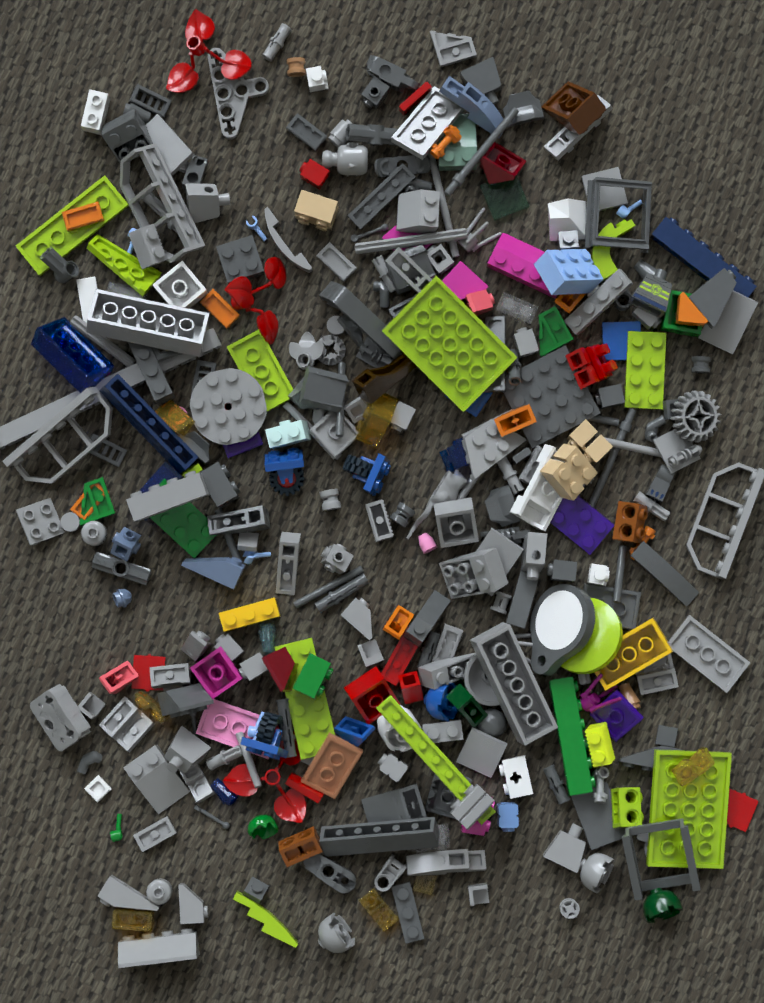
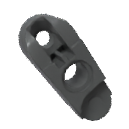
[366,55,420,94]
[303,853,356,893]

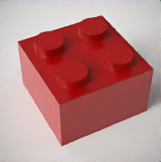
[344,667,400,724]

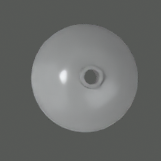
[464,653,500,706]

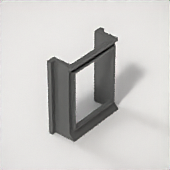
[584,177,652,253]
[622,818,701,900]

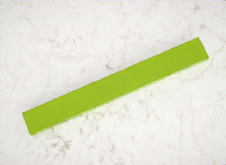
[376,695,496,825]

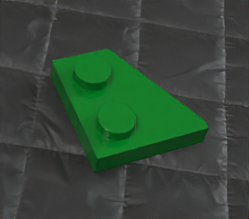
[539,306,574,357]
[79,477,116,526]

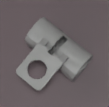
[150,663,192,692]

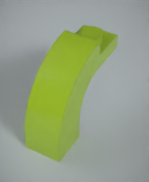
[591,219,635,283]

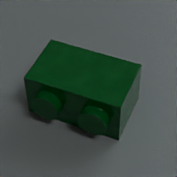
[446,683,488,728]

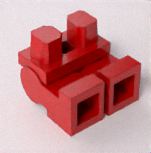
[565,344,618,390]

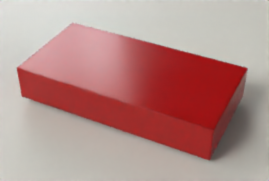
[399,82,432,116]
[285,772,324,803]

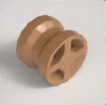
[287,57,306,77]

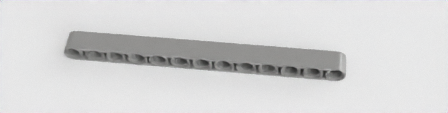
[0,328,222,450]

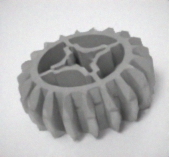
[670,391,722,442]

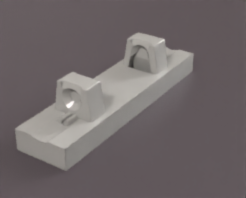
[544,95,612,160]

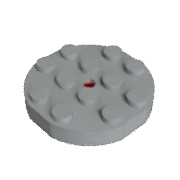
[190,368,267,445]

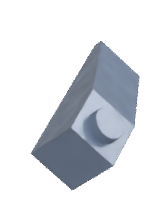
[181,557,246,590]

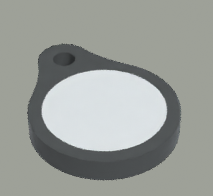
[530,584,595,676]

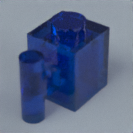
[439,438,470,472]

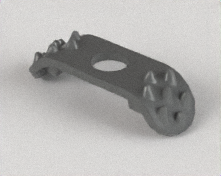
[374,155,431,177]

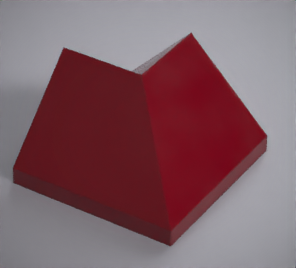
[479,142,526,184]
[262,647,299,692]

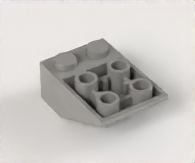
[439,547,508,599]

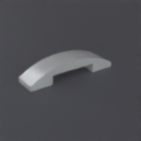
[265,207,313,273]

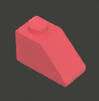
[464,290,495,316]

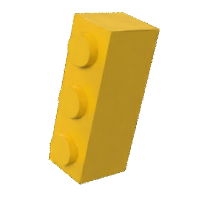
[219,597,281,632]

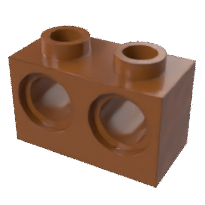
[612,501,648,544]
[278,826,323,867]

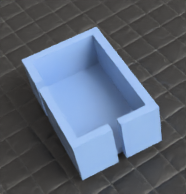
[534,249,603,295]

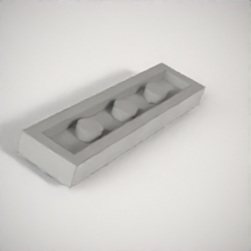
[564,269,633,335]

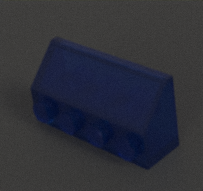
[31,317,114,393]

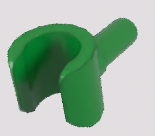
[110,814,122,842]

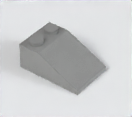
[123,745,190,814]

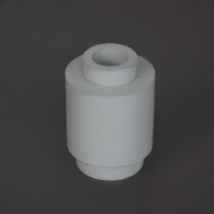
[328,119,353,148]

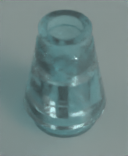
[258,623,277,652]

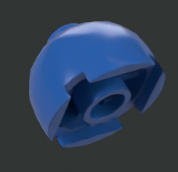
[424,683,457,722]

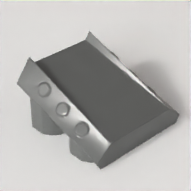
[384,244,436,295]
[299,366,349,413]
[425,773,472,819]

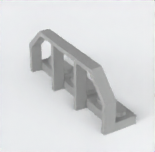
[120,143,205,263]
[3,387,113,483]
[686,462,764,579]

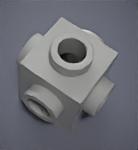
[320,544,353,574]

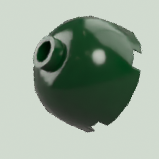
[643,888,683,923]

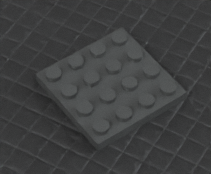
[503,345,601,449]

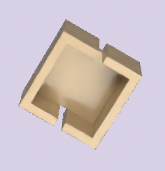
[294,190,339,231]
[567,419,613,466]
[540,444,598,501]

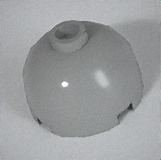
[579,853,615,893]
[318,913,355,953]

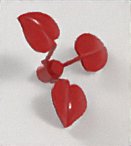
[166,9,252,93]
[224,257,286,345]
[223,731,306,823]

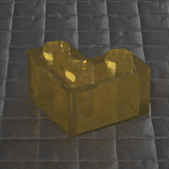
[355,393,398,448]

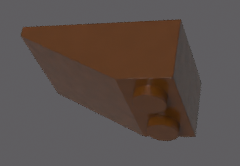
[541,81,607,136]

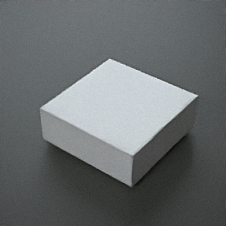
[84,775,112,802]

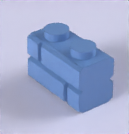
[497,802,519,832]

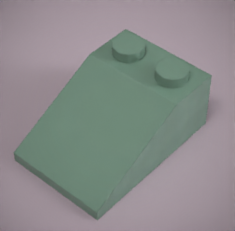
[438,114,477,171]

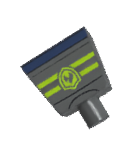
[628,269,672,318]

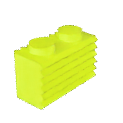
[585,722,615,767]

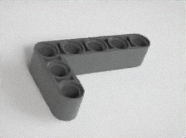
[319,281,403,361]

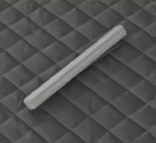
[355,228,468,254]

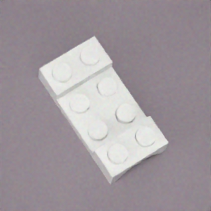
[510,444,565,531]

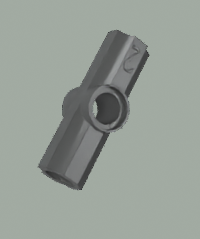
[345,124,398,146]
[91,552,152,586]

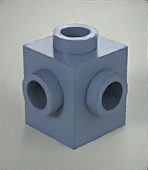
[110,527,141,561]

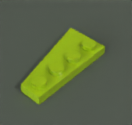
[86,234,162,297]

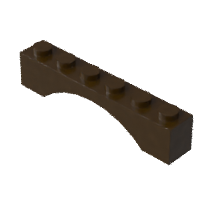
[352,353,417,404]

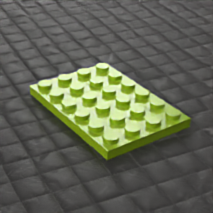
[382,276,518,412]
[646,749,732,869]

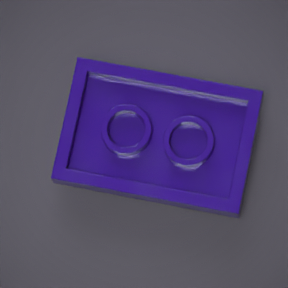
[550,495,615,555]

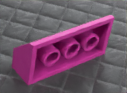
[487,233,557,299]

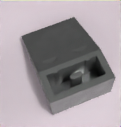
[361,783,427,823]

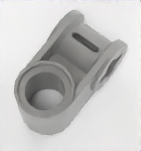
[374,854,407,891]

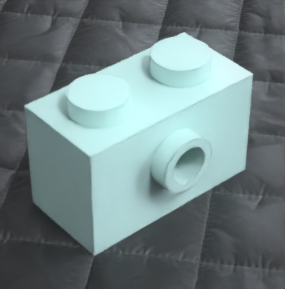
[265,420,311,449]

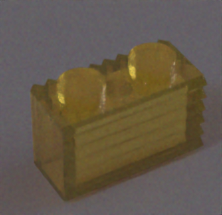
[112,907,154,932]

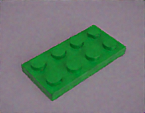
[150,478,216,558]

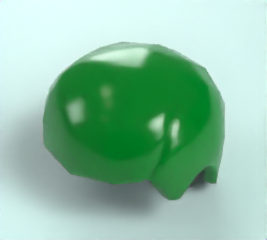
[247,815,279,840]

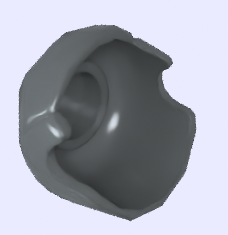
[477,708,508,738]

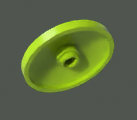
[561,598,623,674]

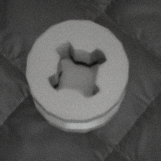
[559,898,580,919]

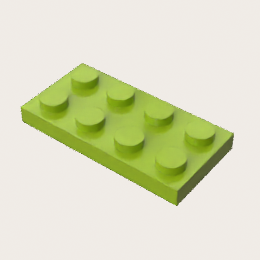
[227,329,293,412]
[624,331,666,409]

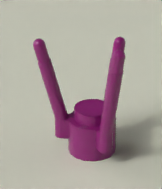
[580,674,622,713]

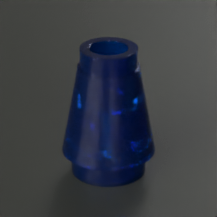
[210,778,239,806]

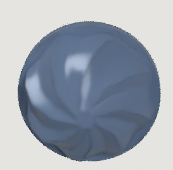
[112,589,132,608]

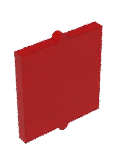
[131,654,166,691]
[727,788,759,832]

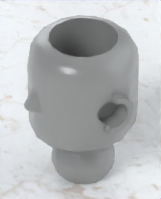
[322,142,368,176]

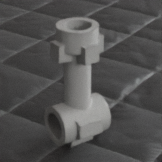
[592,766,609,804]

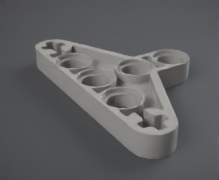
[208,48,269,139]

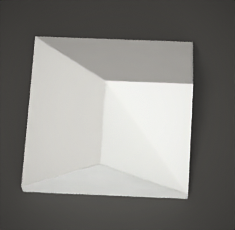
[548,199,586,241]

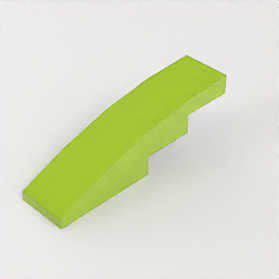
[233,891,298,948]

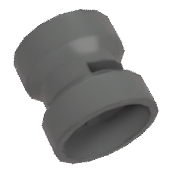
[389,502,415,528]

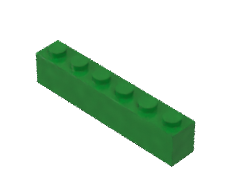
[549,676,596,796]

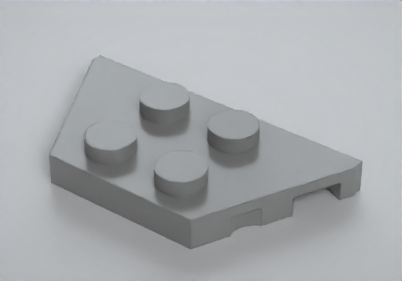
[462,419,526,481]

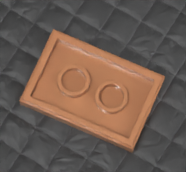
[301,733,363,799]

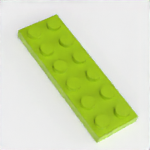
[16,175,129,276]
[275,638,335,760]

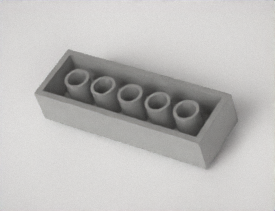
[86,289,209,357]
[470,622,558,746]

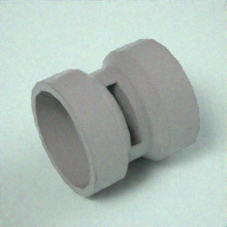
[319,489,341,511]

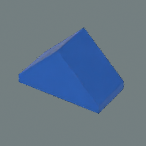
[334,716,375,747]

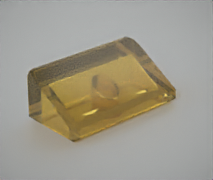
[155,400,195,436]

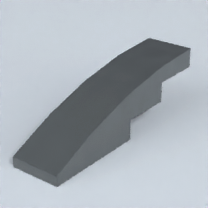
[630,541,699,607]
[506,569,540,629]

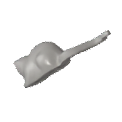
[406,469,468,539]

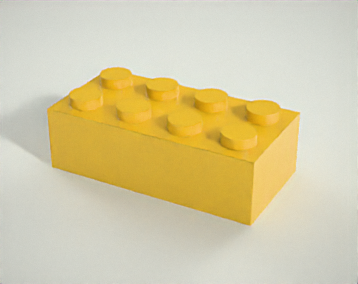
[595,617,673,691]

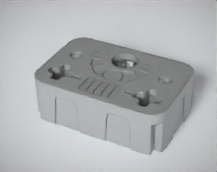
[30,684,91,751]

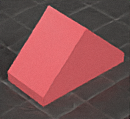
[98,661,139,694]

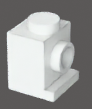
[306,66,328,92]
[587,564,610,586]

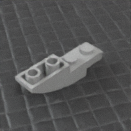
[406,849,487,876]

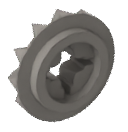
[317,335,345,365]

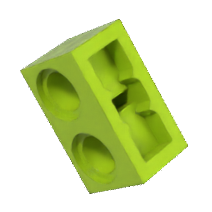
[611,787,644,828]

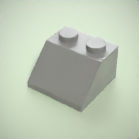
[396,189,440,234]

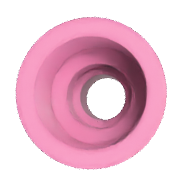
[418,533,437,554]

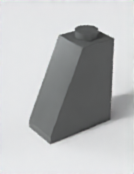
[688,268,737,329]

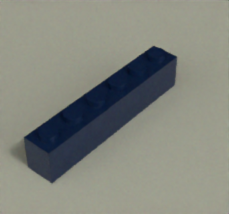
[650,217,757,297]
[99,374,198,474]

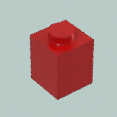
[299,159,330,190]
[398,671,424,704]

